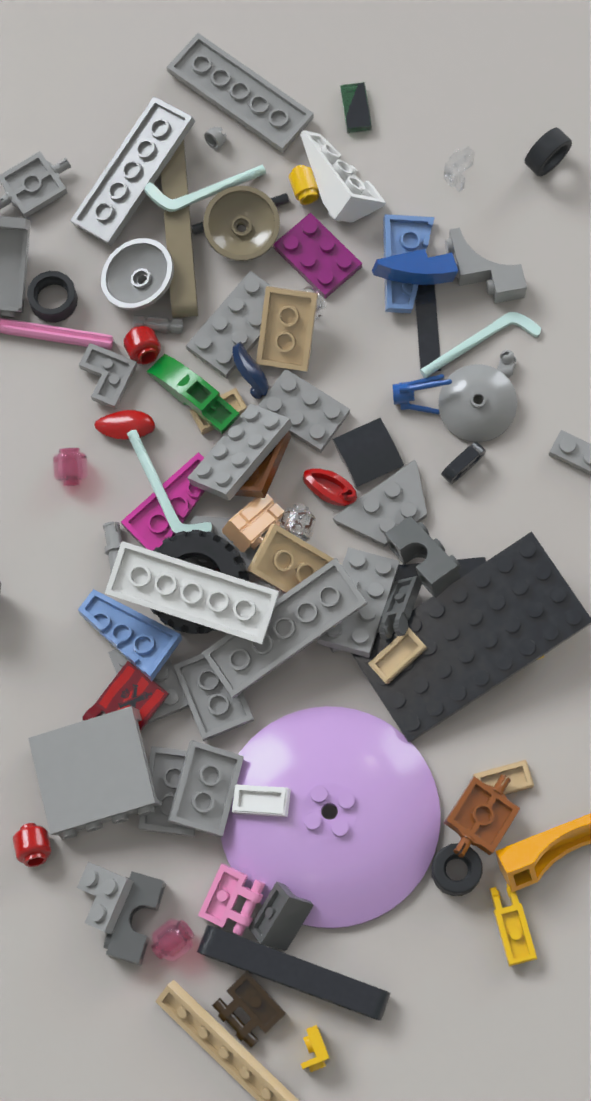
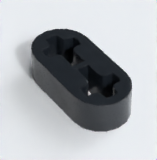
[441,441,486,484]

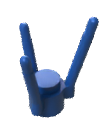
[393,374,452,414]

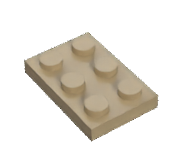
[256,286,318,371]
[247,524,341,593]

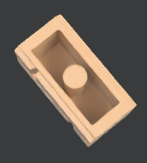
[222,494,285,552]

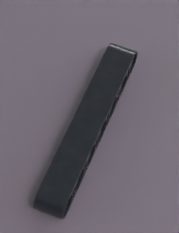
[197,925,391,1021]

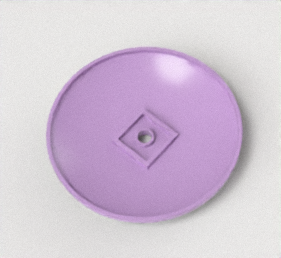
[221,706,440,929]

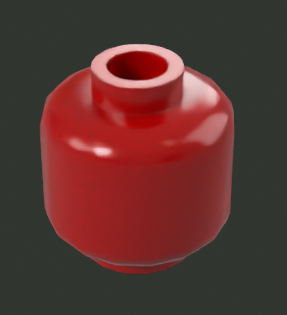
[124,326,161,365]
[13,823,52,867]

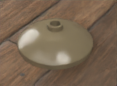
[203,186,280,261]

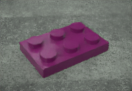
[273,213,362,299]

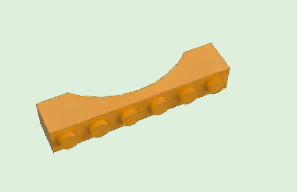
[495,813,591,892]

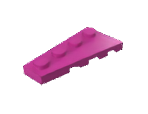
[121,452,205,551]

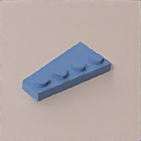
[383,214,435,313]
[78,589,182,681]

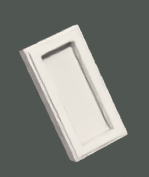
[232,784,291,817]

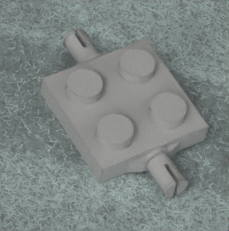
[0,151,71,218]

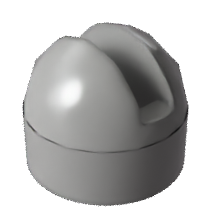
[204,127,226,149]

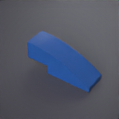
[372,249,458,285]

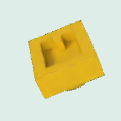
[301,1025,330,1073]

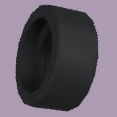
[525,127,572,177]
[27,271,78,323]

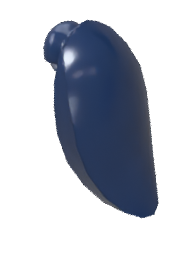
[232,341,269,399]

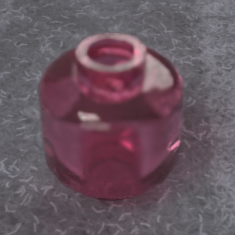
[53,448,88,486]
[151,919,194,962]

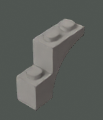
[445,228,527,303]

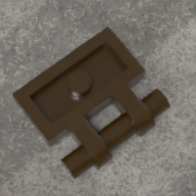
[212,971,286,1048]

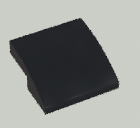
[332,418,404,487]

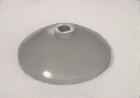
[101,238,174,310]
[438,364,517,442]

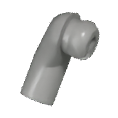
[497,350,516,378]

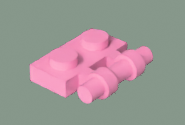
[198,863,265,936]

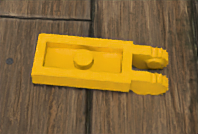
[489,884,537,967]

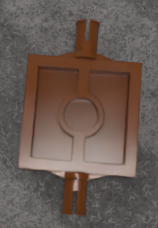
[444,774,520,857]

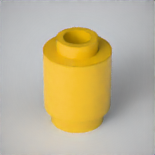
[288,165,319,205]

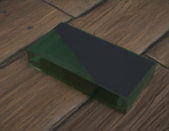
[340,82,372,133]

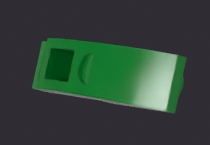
[147,354,240,434]

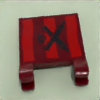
[82,661,169,732]

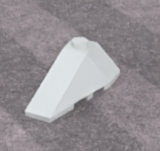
[301,130,386,223]

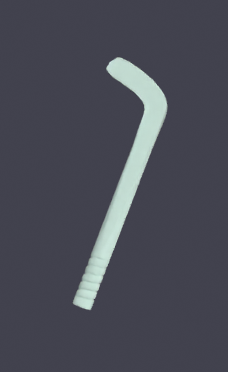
[144,165,266,212]
[420,312,541,378]
[127,430,212,534]

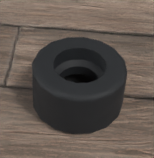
[431,843,483,896]

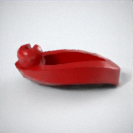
[94,410,155,440]
[303,469,357,506]

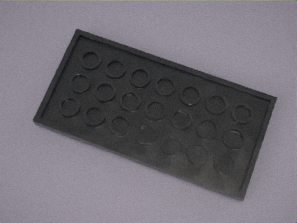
[351,531,591,742]

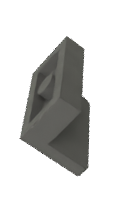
[249,882,313,951]

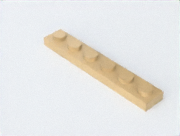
[155,980,299,1101]

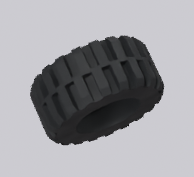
[150,530,249,634]

